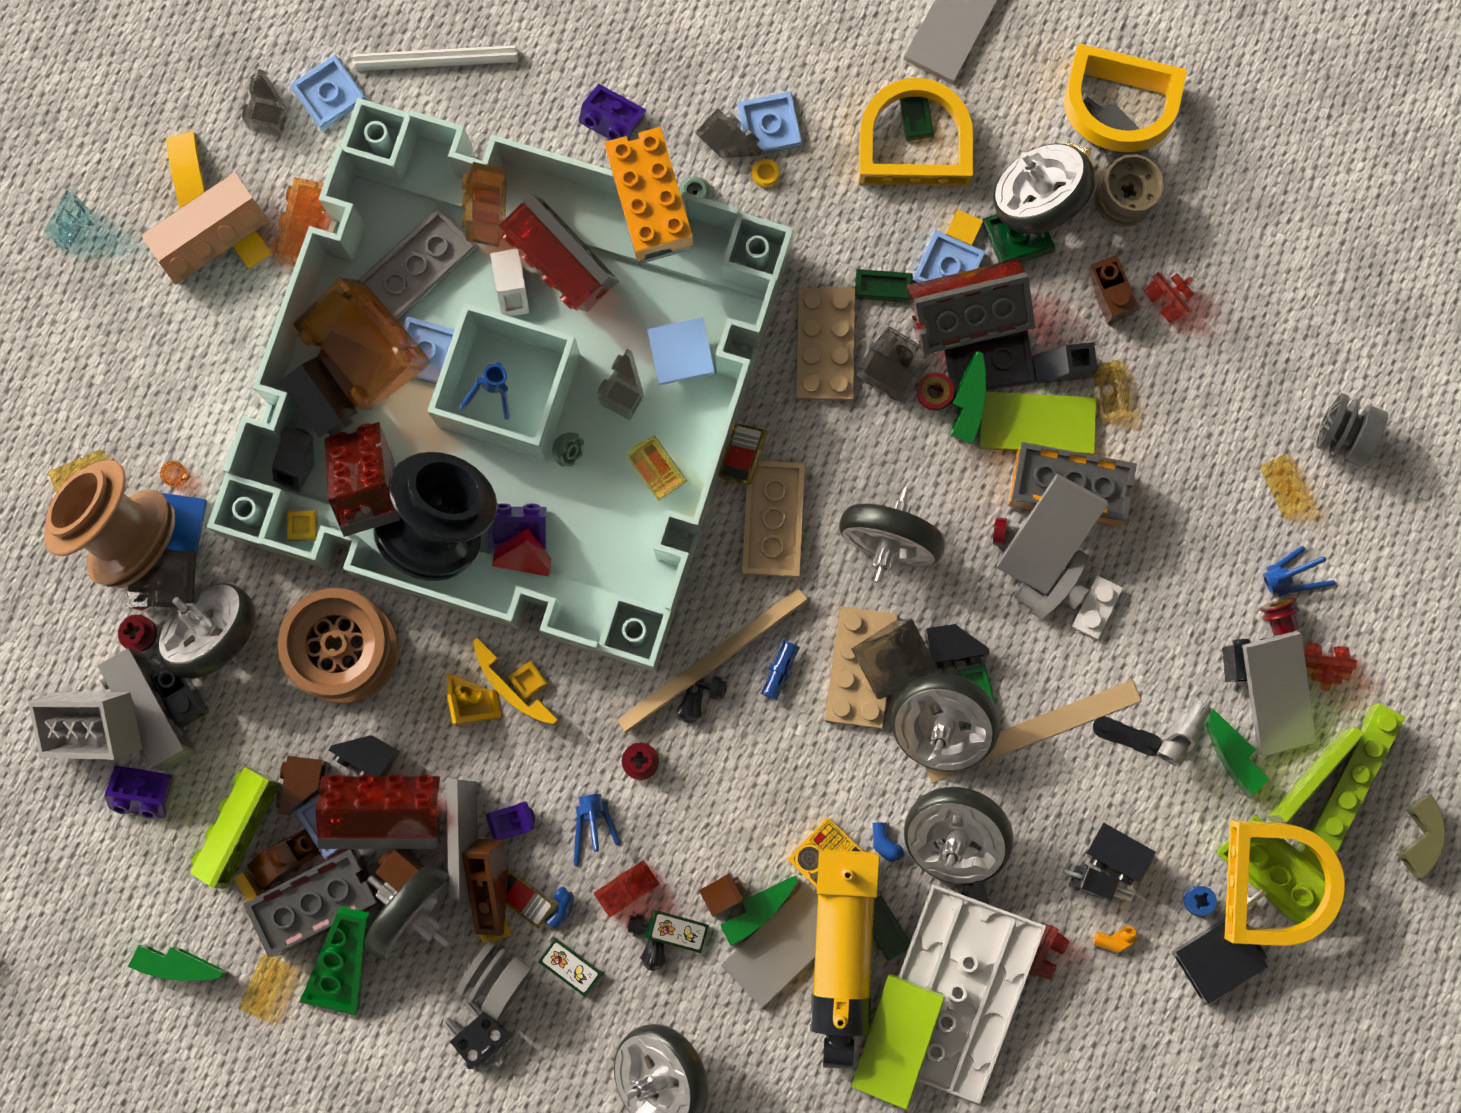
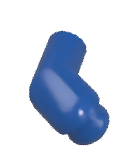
[872,822,904,862]
[545,887,574,930]

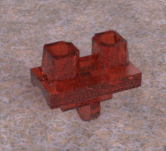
[1144,272,1195,323]
[1304,643,1357,692]
[1028,924,1069,980]

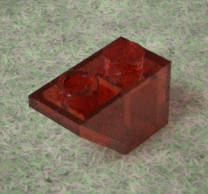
[593,860,660,918]

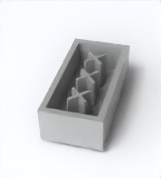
[97,648,197,770]
[28,692,142,760]

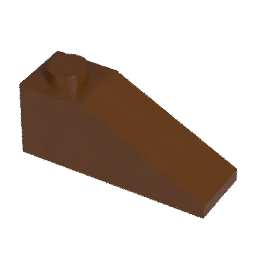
[462,839,509,936]

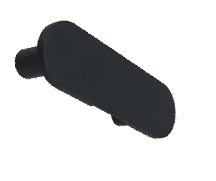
[1093,716,1162,756]

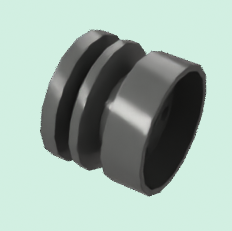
[1316,392,1389,467]

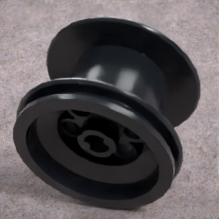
[373,452,498,581]

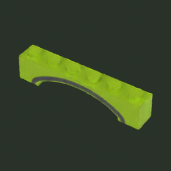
[1296,703,1406,873]

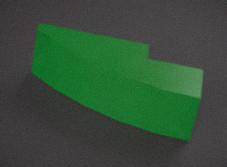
[949,351,986,444]
[1205,709,1270,797]
[720,876,798,946]
[127,944,228,981]

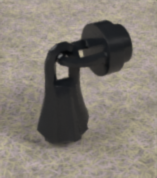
[677,676,727,724]
[627,913,666,971]

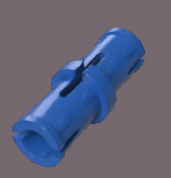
[760,640,800,701]

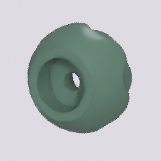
[679,176,713,200]
[552,432,584,467]

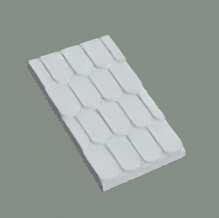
[898,884,1046,1105]

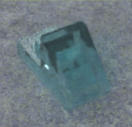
[44,190,96,250]

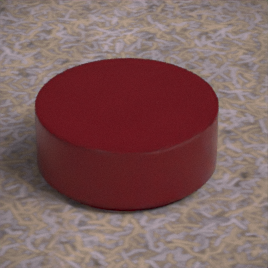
[993,517,1007,547]

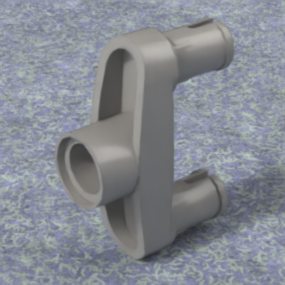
[1013,549,1089,620]
[1157,700,1212,767]

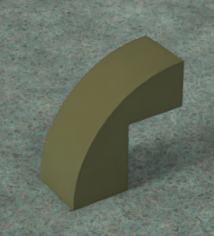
[1397,794,1445,878]

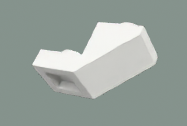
[490,248,530,317]

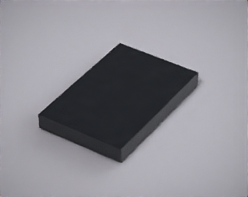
[944,330,1036,394]

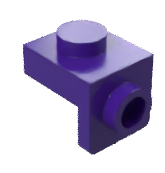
[485,801,535,840]

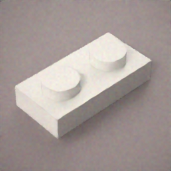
[1071,575,1123,640]

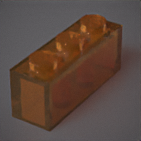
[462,162,507,247]
[272,177,327,267]

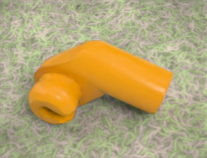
[1093,925,1137,953]

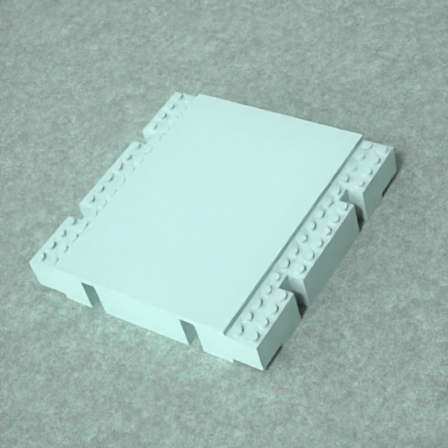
[207,98,793,672]

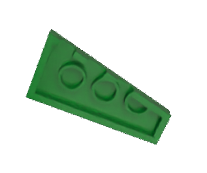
[299,906,370,1016]

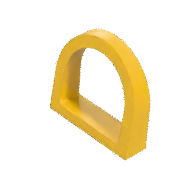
[1064,43,1187,152]
[859,78,973,186]
[1225,820,1345,946]

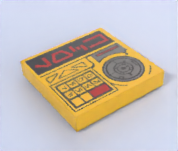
[787,817,863,888]

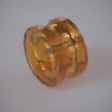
[160,461,188,488]

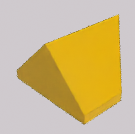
[447,672,502,727]

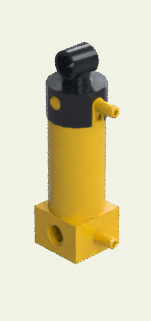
[810,849,879,1070]

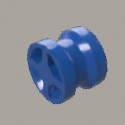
[1184,886,1217,916]

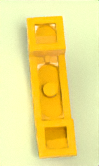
[166,131,206,208]
[473,638,560,726]

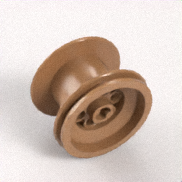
[44,460,175,589]
[278,588,399,704]

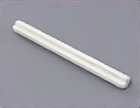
[353,45,518,71]

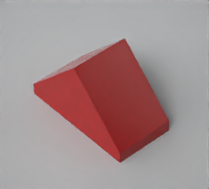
[492,528,552,577]

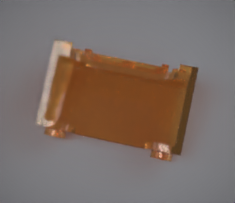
[293,277,430,410]

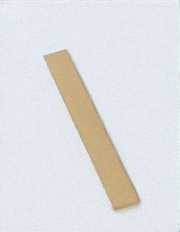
[617,589,809,733]
[926,680,1141,783]

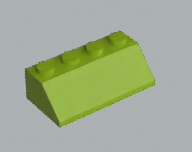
[190,767,281,888]

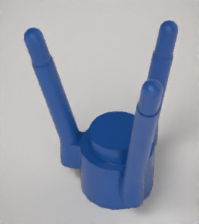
[459,362,510,420]
[1263,546,1336,597]
[574,794,620,866]

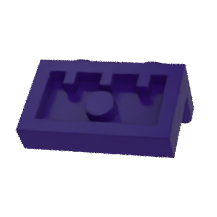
[578,84,646,141]
[488,503,547,549]
[104,765,173,819]

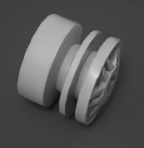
[455,940,532,1020]

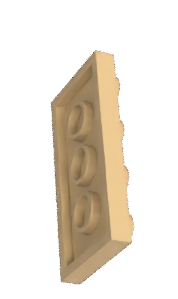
[796,287,855,401]
[742,460,805,578]
[825,606,897,729]

